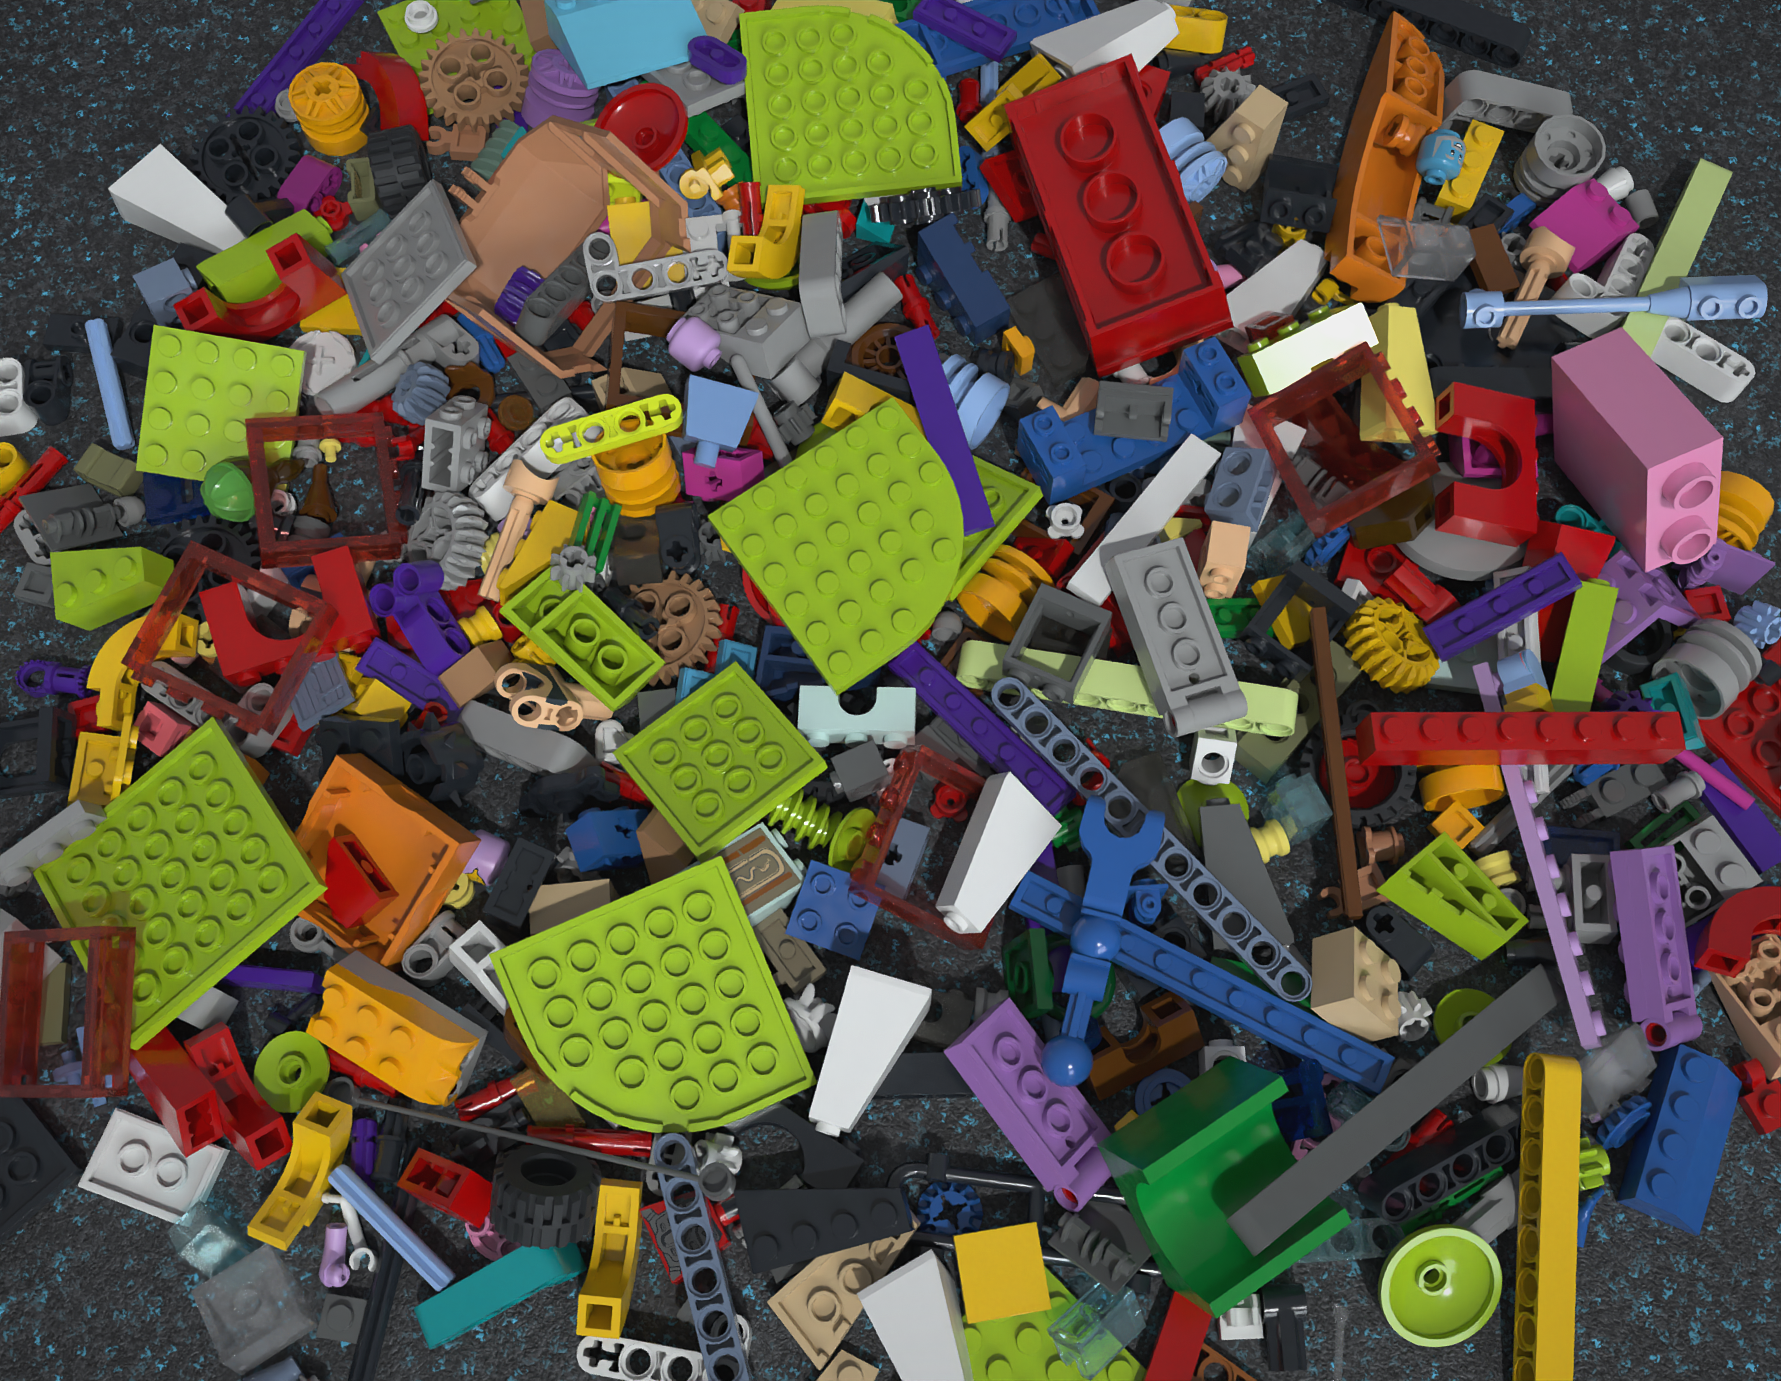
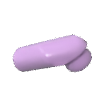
[319,1222,350,1287]

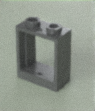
[1002,583,1112,705]

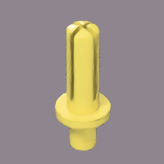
[319,417,341,462]

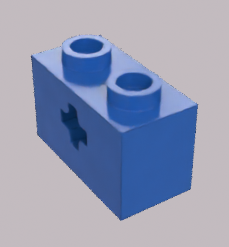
[565,806,649,872]

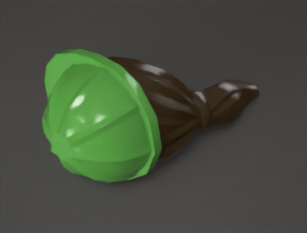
[200,458,305,522]

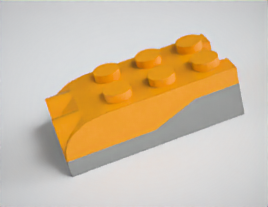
[306,950,488,1107]

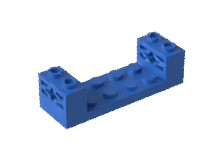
[895,0,1100,81]
[1017,336,1251,507]

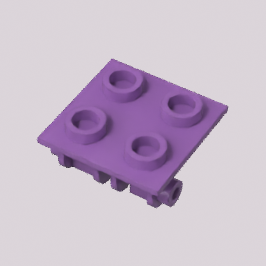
[1671,538,1775,595]

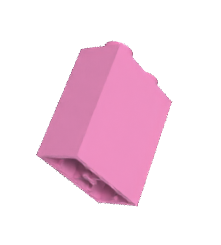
[1551,327,1723,573]

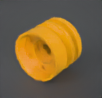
[288,62,370,156]
[591,418,681,518]
[1717,471,1774,551]
[957,544,1056,644]
[1417,765,1507,812]

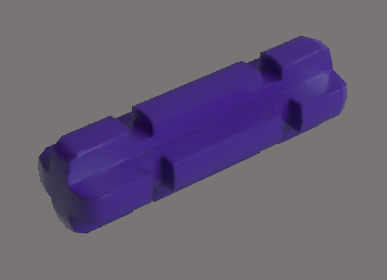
[351,1118,377,1192]

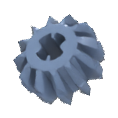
[391,361,450,426]

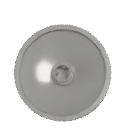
[1397,462,1538,581]

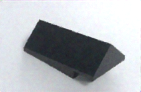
[792,241,909,304]

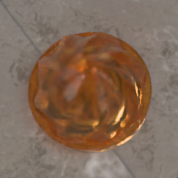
[498,395,533,431]

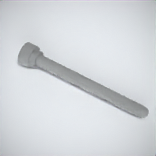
[730,354,793,469]

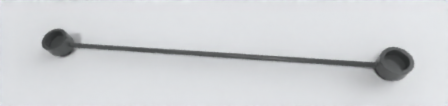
[323,1077,736,1201]

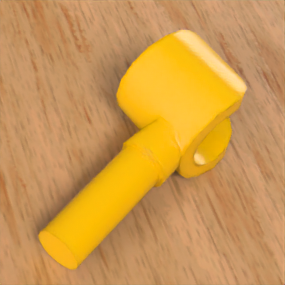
[1311,278,1354,305]

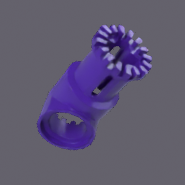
[15,660,94,699]

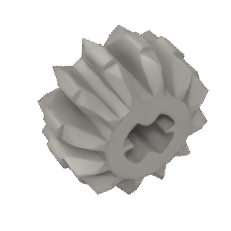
[1200,66,1256,123]

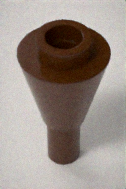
[299,464,337,525]

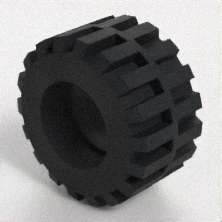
[367,124,432,220]
[490,1144,601,1249]

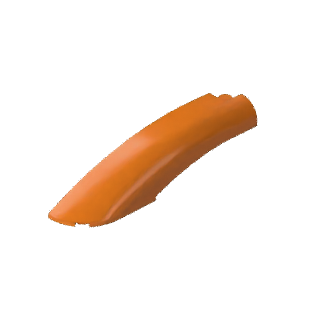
[1324,11,1445,303]

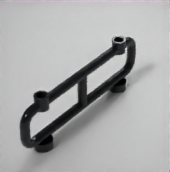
[885,1153,1163,1295]

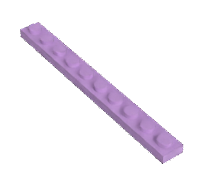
[1472,662,1607,1050]

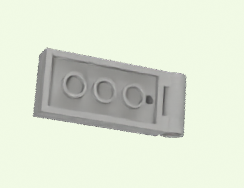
[1104,537,1248,738]

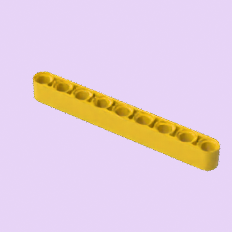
[1512,1052,1582,1381]

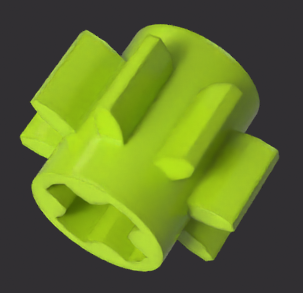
[1579,1136,1611,1191]

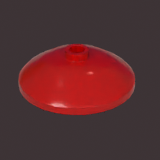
[594,83,688,179]

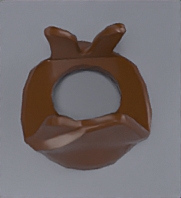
[443,361,496,408]

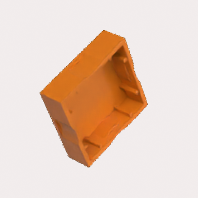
[294,753,481,973]

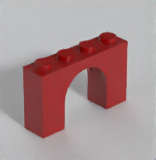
[173,232,347,343]
[1435,382,1539,547]
[199,545,382,687]

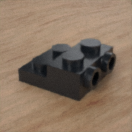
[315,713,405,784]

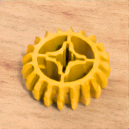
[1343,597,1440,694]

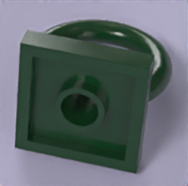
[1002,928,1116,1023]

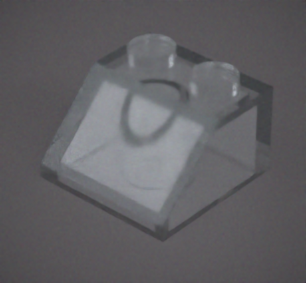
[1376,215,1476,281]
[1579,1022,1657,1125]
[191,1244,318,1375]

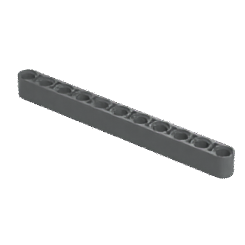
[1226,963,1567,1257]

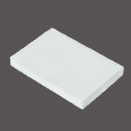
[78,1108,230,1230]

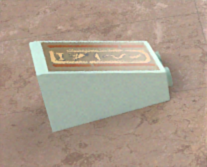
[673,822,807,928]

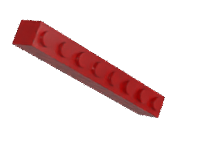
[1355,711,1686,766]

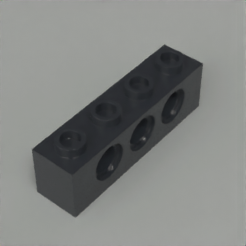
[110,242,214,381]

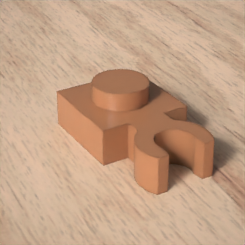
[426,124,489,161]
[1317,862,1391,919]

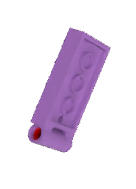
[1607,845,1703,1051]
[943,997,1112,1212]

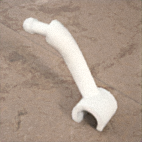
[322,1193,379,1272]

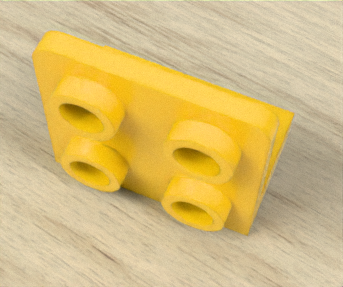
[67,713,139,809]

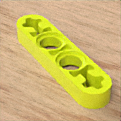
[540,394,684,464]

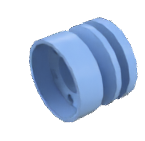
[1159,117,1228,204]
[943,354,1010,450]

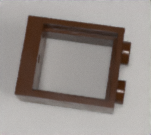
[1011,467,1115,569]

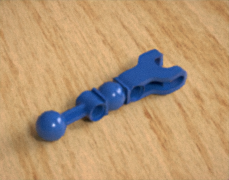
[1040,795,1166,1087]

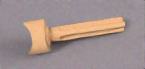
[1496,226,1575,350]
[477,459,559,602]

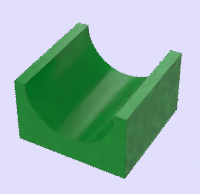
[1097,1056,1352,1319]

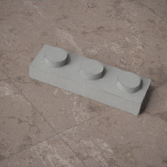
[0,800,107,887]

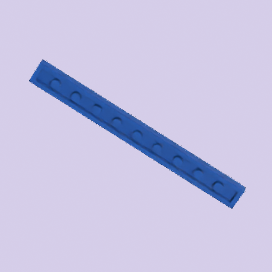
[1009,870,1395,1096]

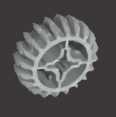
[404,492,489,591]

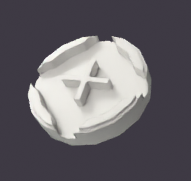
[289,330,358,396]

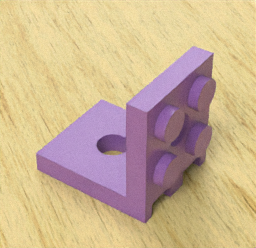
[1597,550,1702,664]

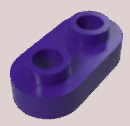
[688,35,747,85]

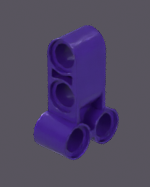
[369,560,470,675]

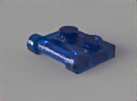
[143,472,211,526]
[1272,1059,1333,1142]

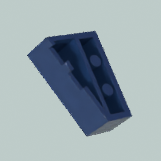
[915,212,1010,346]
[755,625,881,706]

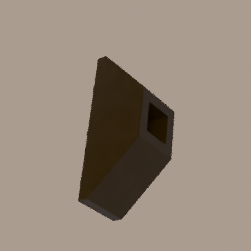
[1349,450,1435,550]

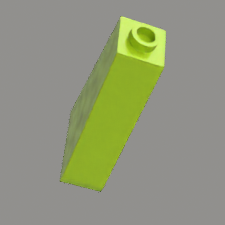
[196,209,336,304]
[1550,578,1619,712]

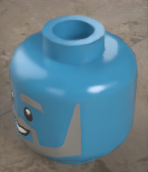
[1415,129,1466,185]

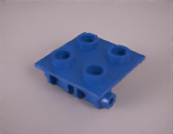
[785,859,886,960]
[1124,879,1168,931]

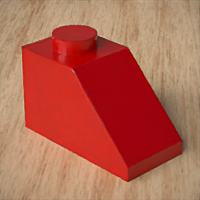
[323,834,399,929]

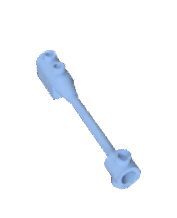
[1459,275,1768,329]

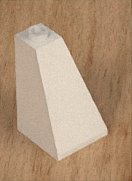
[1030,0,1180,83]
[108,144,246,255]
[808,965,932,1137]
[857,1249,974,1381]

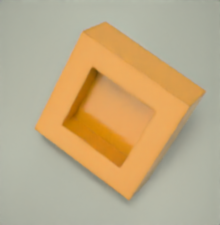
[1001,326,1035,376]
[1426,799,1485,849]

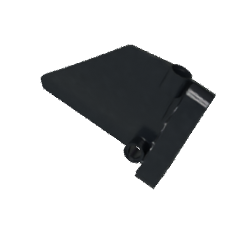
[1406,227,1585,415]

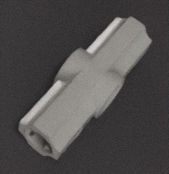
[1450,1165,1520,1244]

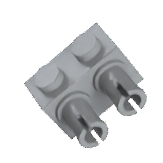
[1525,854,1618,944]

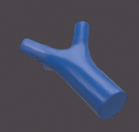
[1577,1187,1605,1248]

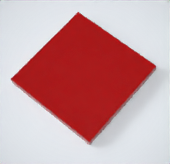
[1697,638,1781,819]

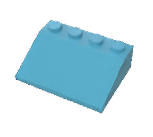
[544,0,707,90]

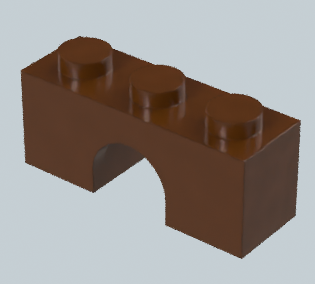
[1084,991,1205,1101]

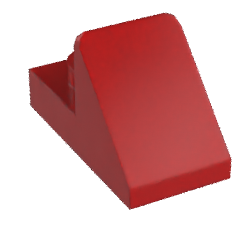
[1012,537,1075,584]

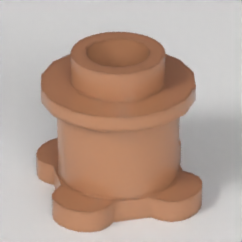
[1356,826,1405,868]

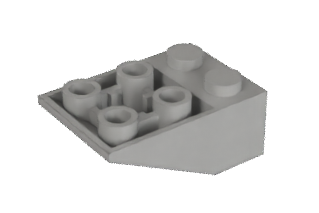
[675,284,810,380]
[1655,812,1763,928]

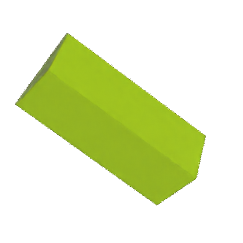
[499,566,666,712]

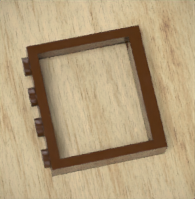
[604,301,755,447]

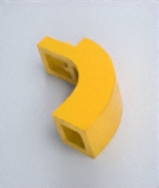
[726,185,805,279]
[87,613,199,731]
[247,1091,352,1251]
[576,1178,643,1339]

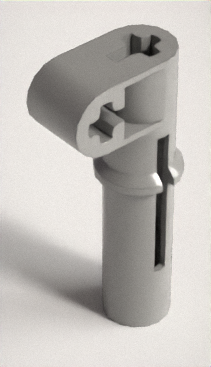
[763,272,903,406]
[314,314,480,426]

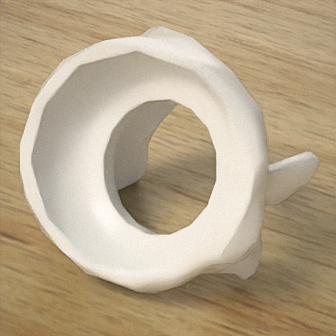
[783,983,837,1053]

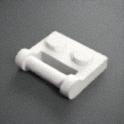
[683,209,746,282]

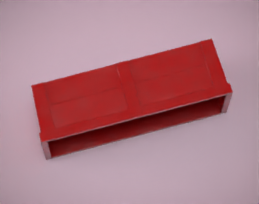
[1004,53,1234,378]

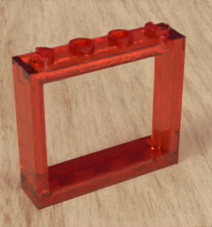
[1247,341,1441,539]
[245,412,408,569]
[121,540,339,736]
[848,744,997,950]
[0,926,136,1098]

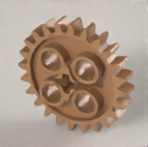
[419,28,529,134]
[624,571,723,687]

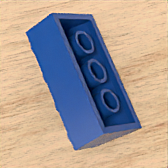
[1616,1044,1742,1236]

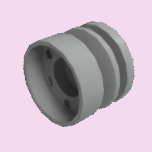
[1513,114,1606,208]
[1652,618,1762,720]

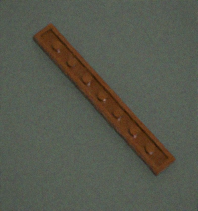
[1308,607,1363,920]

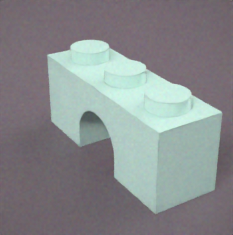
[798,685,916,749]

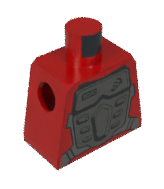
[639,1190,740,1285]

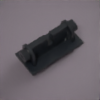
[447,1093,538,1170]

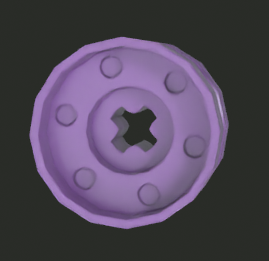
[521,49,601,128]

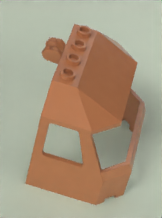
[445,115,691,379]

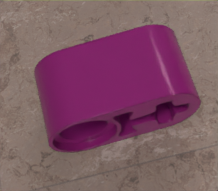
[277,154,342,215]

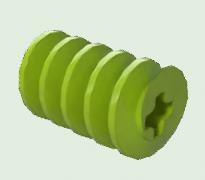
[768,788,843,851]

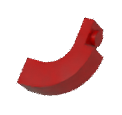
[343,51,429,141]
[1694,886,1781,978]
[183,1021,293,1171]

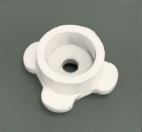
[1046,503,1084,539]

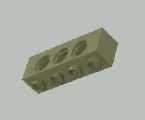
[1234,640,1362,784]

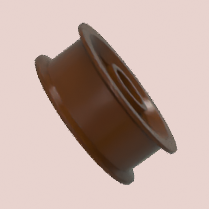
[852,323,912,380]

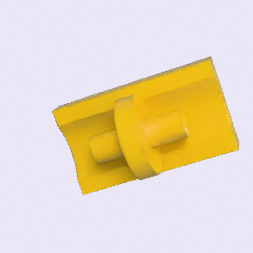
[679,147,735,201]

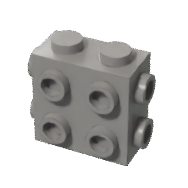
[421,395,491,493]

